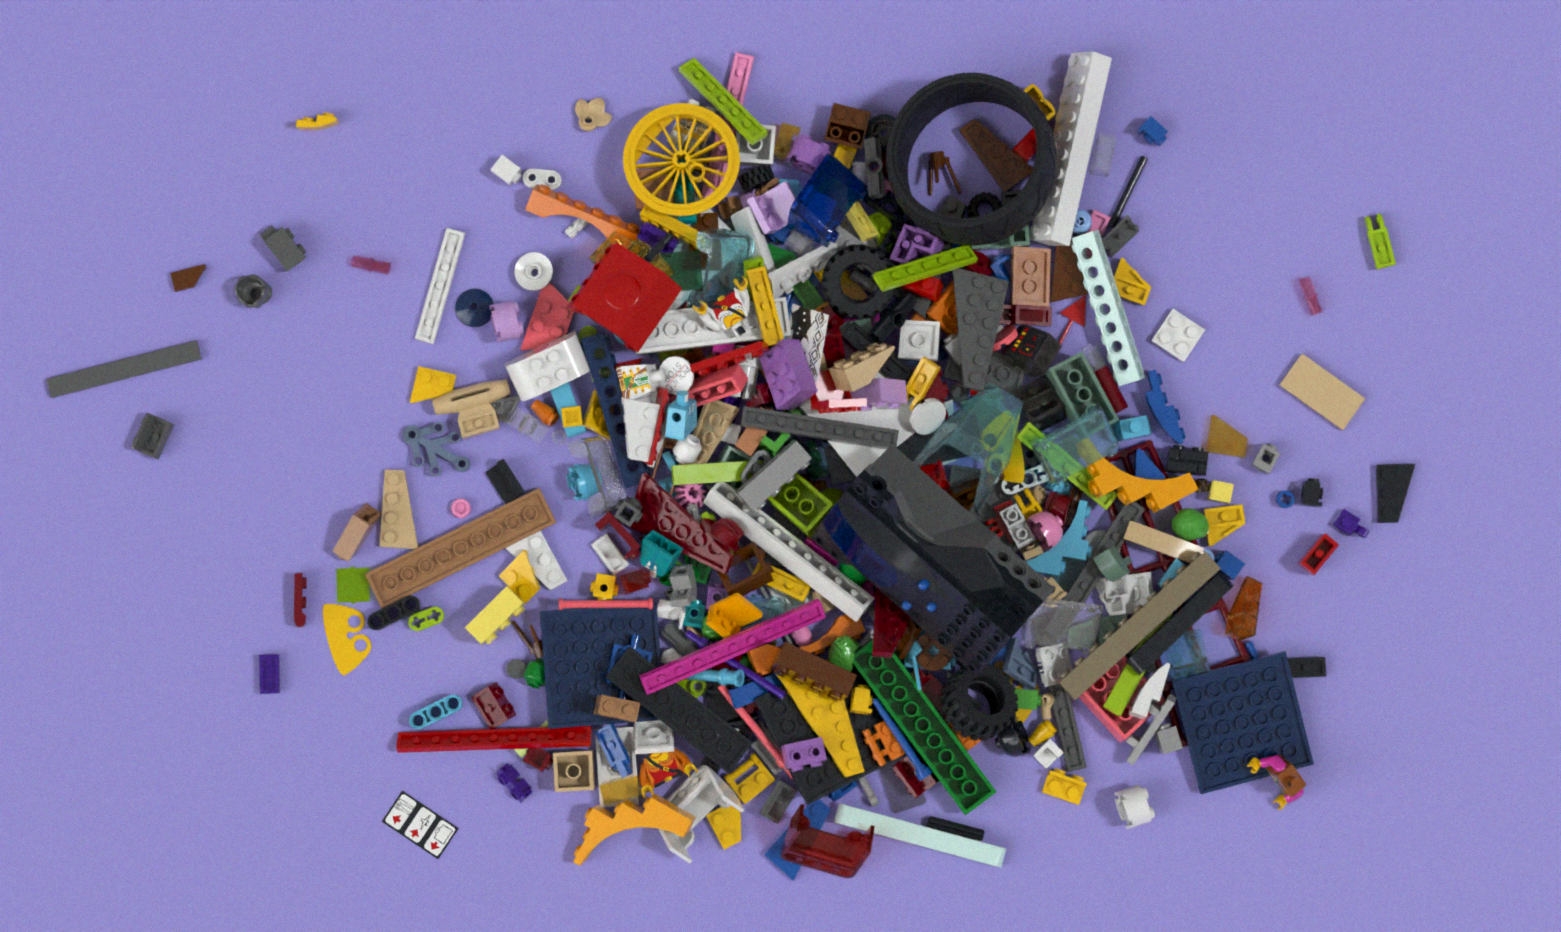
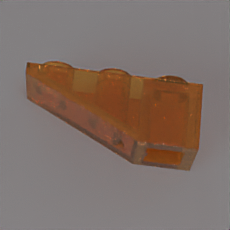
[1225,576,1262,641]

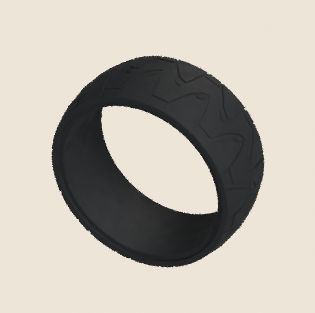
[886,73,1057,246]

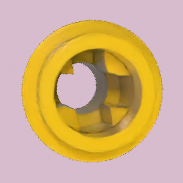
[1028,719,1057,747]

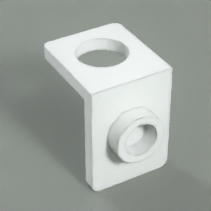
[657,599,685,629]

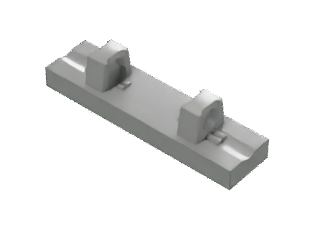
[1126,694,1176,765]

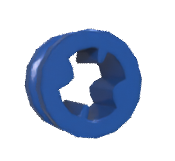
[1276,490,1295,508]

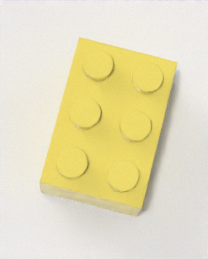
[465,586,526,645]

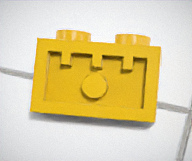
[1042,768,1087,805]

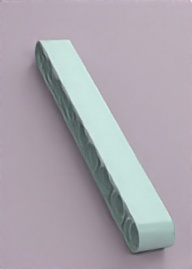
[834,803,1007,868]

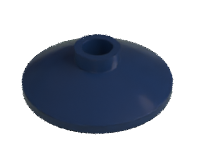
[455,289,494,327]

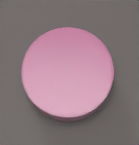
[451,499,471,518]

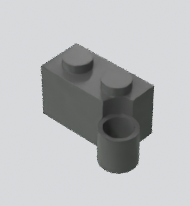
[260,225,306,272]

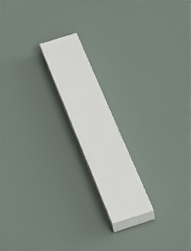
[415,228,466,344]

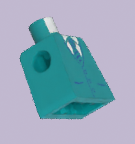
[640,530,683,578]

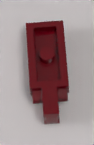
[914,668,946,718]

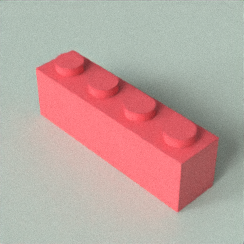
[669,364,748,407]

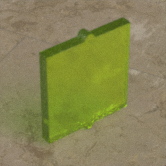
[337,566,370,604]

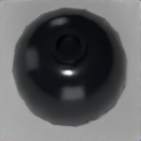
[995,717,1031,757]

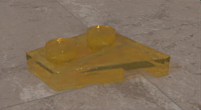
[1206,415,1248,458]

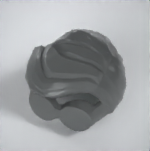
[235,274,272,308]

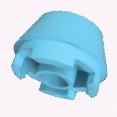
[566,463,600,501]

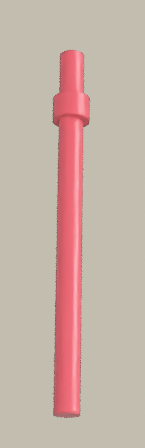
[718,685,792,779]

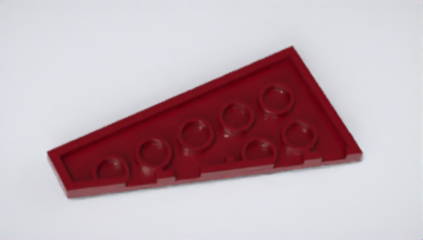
[627,472,734,574]
[872,587,911,658]

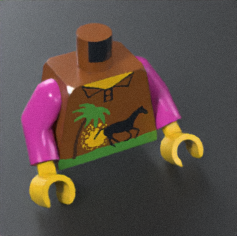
[1247,753,1306,810]

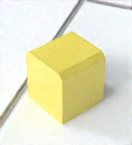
[1207,480,1234,504]

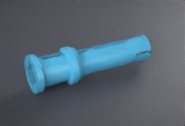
[687,668,745,687]

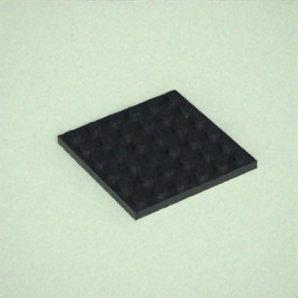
[754,649,906,805]

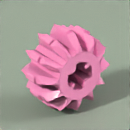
[674,484,707,510]

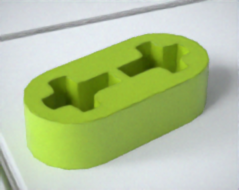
[408,607,445,631]

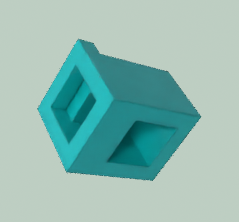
[683,600,706,628]

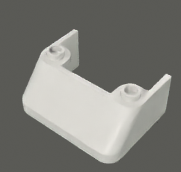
[659,765,744,863]

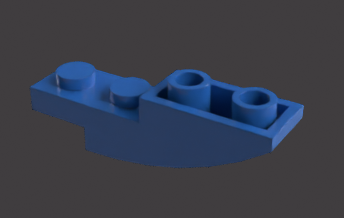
[1144,370,1186,445]

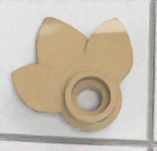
[575,98,612,132]

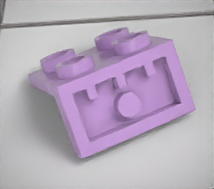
[747,181,804,234]

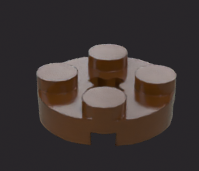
[916,633,953,671]

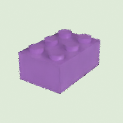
[759,339,818,410]

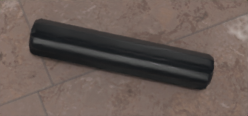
[927,816,984,841]

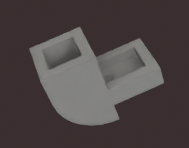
[669,564,697,607]

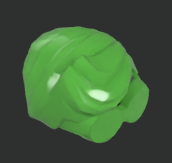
[1171,508,1209,541]
[828,635,860,672]

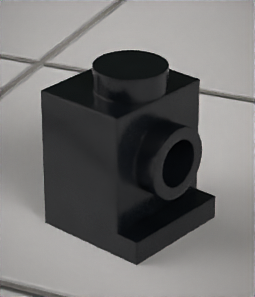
[1300,478,1323,507]

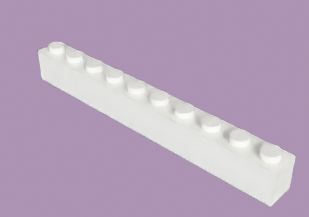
[703,482,875,622]

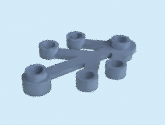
[403,422,471,477]

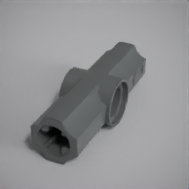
[864,137,886,198]
[661,620,700,656]

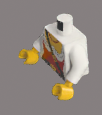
[692,276,750,338]

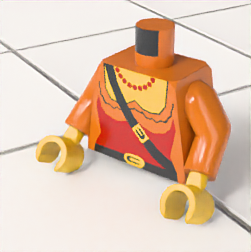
[639,748,698,799]

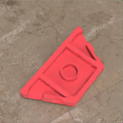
[520,282,574,351]

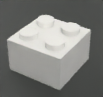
[736,125,776,168]

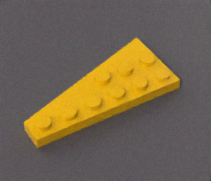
[775,660,865,777]

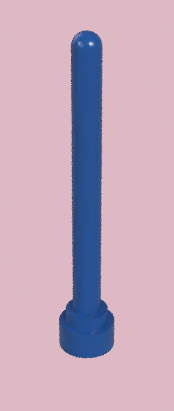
[872,698,932,781]

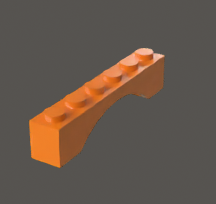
[525,184,641,249]
[746,614,865,676]

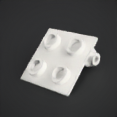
[1035,642,1073,687]

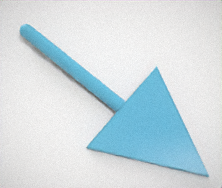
[907,640,922,690]

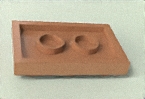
[1010,247,1051,307]

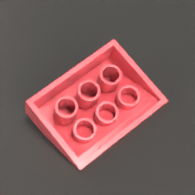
[1079,656,1165,743]

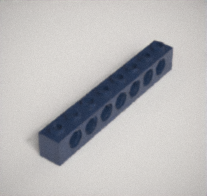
[581,332,650,488]

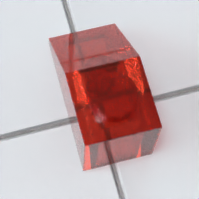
[619,569,652,596]

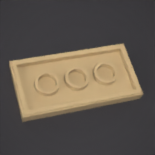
[1279,354,1365,430]

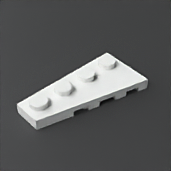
[768,240,838,298]

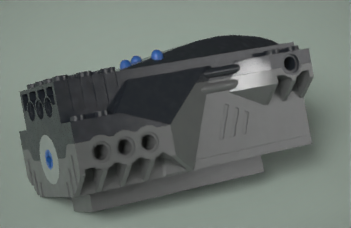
[811,444,1056,677]

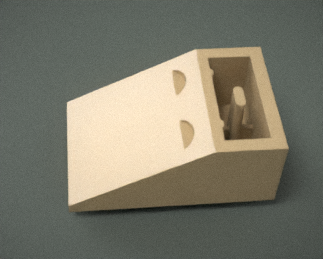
[829,343,895,392]

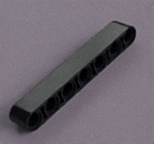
[1125,571,1234,676]

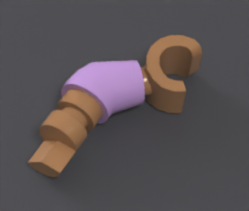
[718,178,779,220]

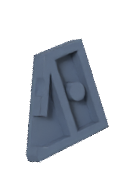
[1002,637,1039,689]

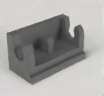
[1102,215,1139,258]
[759,779,798,824]

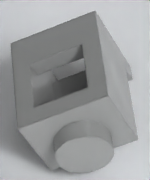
[1250,443,1281,475]

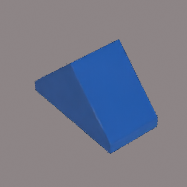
[1134,448,1165,480]

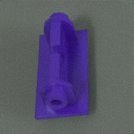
[636,222,680,258]
[496,763,533,803]

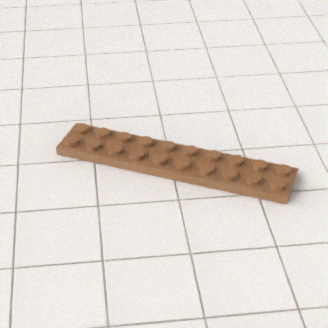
[365,488,557,609]

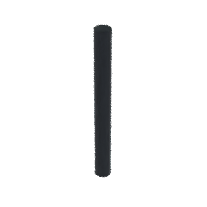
[1108,156,1148,228]

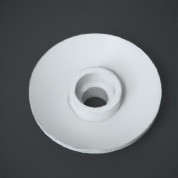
[514,252,553,291]

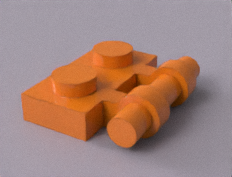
[862,717,906,767]

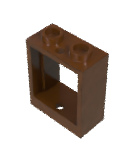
[716,542,774,596]

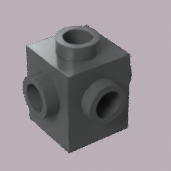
[614,496,643,527]

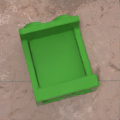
[757,408,802,459]

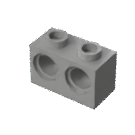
[1154,723,1183,754]

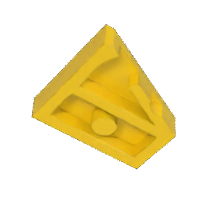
[1114,257,1151,306]
[410,366,457,404]

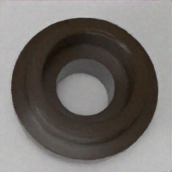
[1195,478,1211,492]

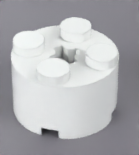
[1115,785,1155,829]

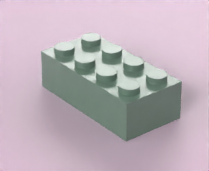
[1044,351,1119,440]

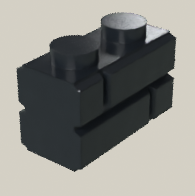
[1166,445,1208,476]

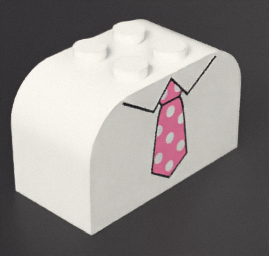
[505,331,590,401]

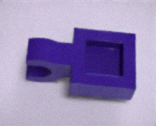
[1333,509,1369,538]

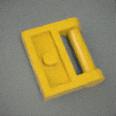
[723,753,775,804]

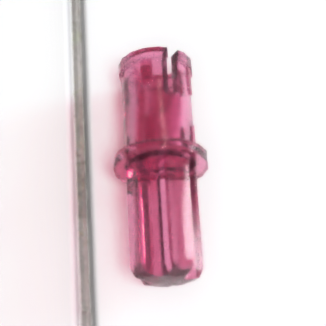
[351,256,391,275]
[1299,277,1323,316]

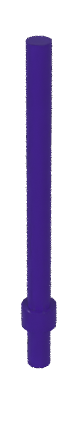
[685,630,786,699]

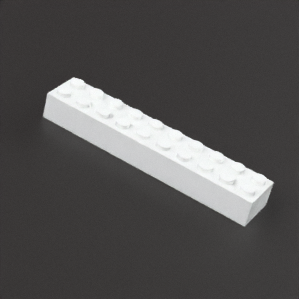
[1029,51,1112,246]

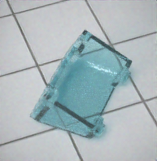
[687,228,754,308]
[1029,405,1120,485]

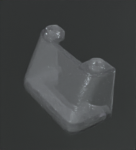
[566,436,627,519]
[1020,598,1104,656]

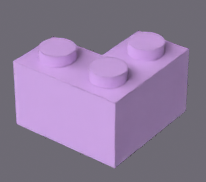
[851,378,907,411]

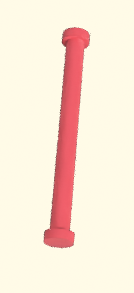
[559,598,653,610]

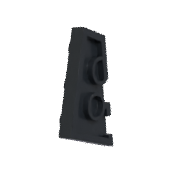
[1375,464,1415,523]

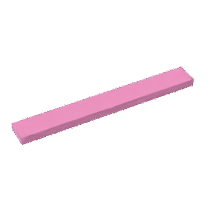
[701,52,754,206]

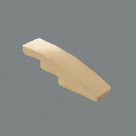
[1124,520,1204,564]

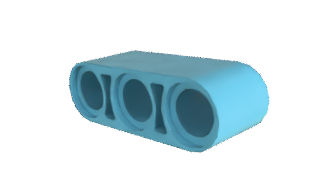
[550,382,587,439]
[409,694,463,729]

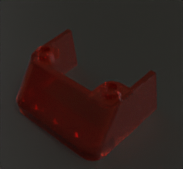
[781,804,875,878]

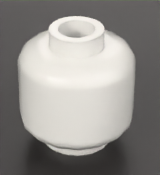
[673,434,702,464]

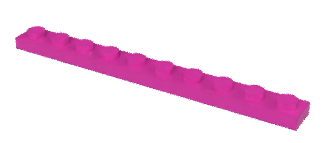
[639,599,826,695]

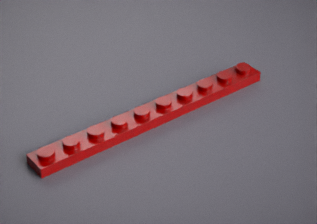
[396,726,592,753]

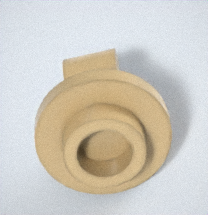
[1028,485,1047,504]

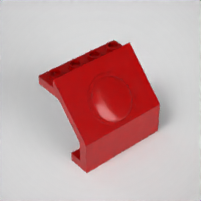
[567,242,682,352]

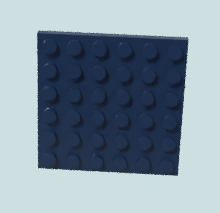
[540,603,661,729]
[1171,651,1314,794]

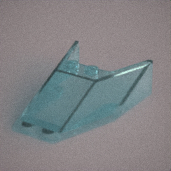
[913,383,1024,511]

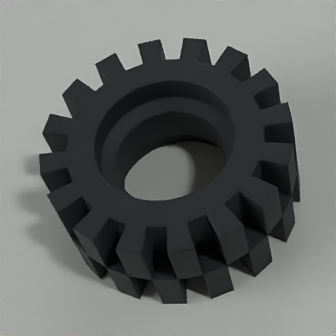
[738,165,775,193]
[967,192,1003,218]

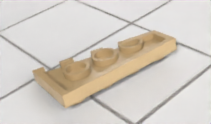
[682,400,740,465]
[380,469,419,549]

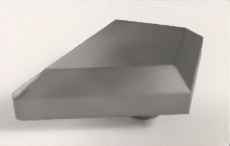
[491,396,521,423]

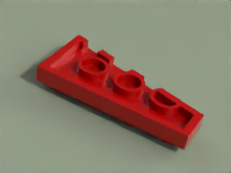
[690,341,769,376]

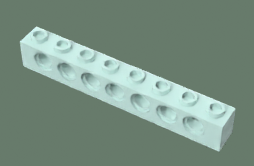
[1071,230,1146,386]

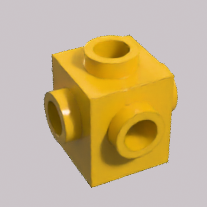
[590,573,619,600]

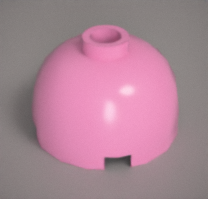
[1026,511,1063,551]

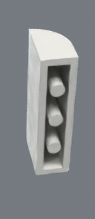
[730,207,776,275]

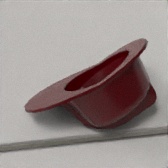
[1044,491,1072,529]
[701,518,744,552]

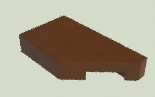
[170,264,207,292]

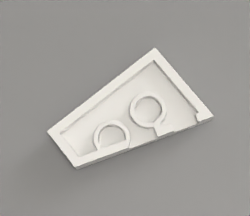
[621,397,660,462]
[506,531,568,590]

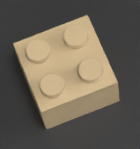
[553,750,595,792]

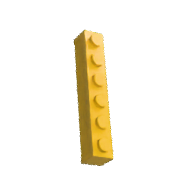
[640,204,709,250]

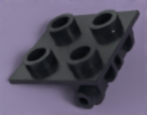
[707,682,746,722]

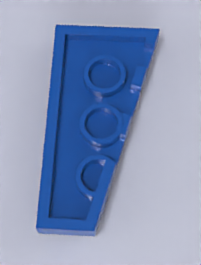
[764,799,831,881]

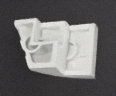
[1095,572,1153,616]

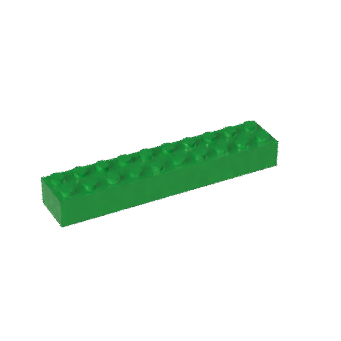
[852,638,997,815]

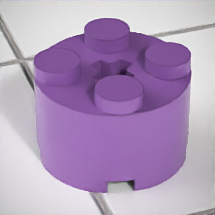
[786,134,831,176]

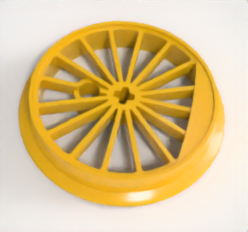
[623,103,740,216]

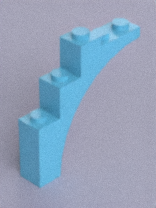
[1027,500,1092,577]

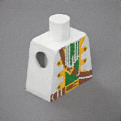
[616,364,665,400]

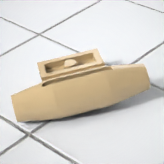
[432,379,511,439]

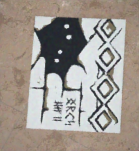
[786,304,829,382]

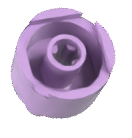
[489,300,524,343]

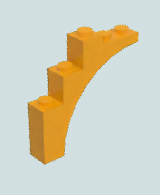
[1076,437,1199,513]
[573,794,696,866]

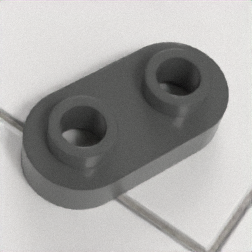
[740,450,771,484]

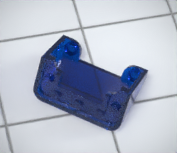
[787,153,868,248]

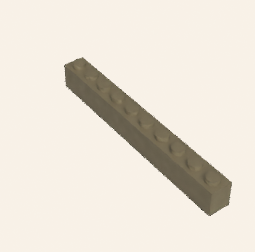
[1058,551,1221,700]

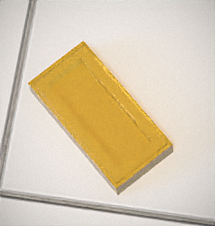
[600,776,642,805]

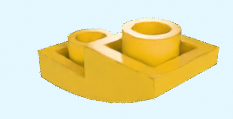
[296,112,339,131]

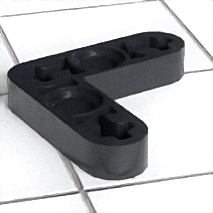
[864,191,914,258]

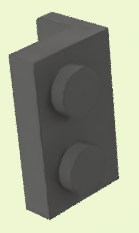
[131,413,175,460]

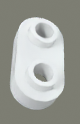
[523,168,562,191]

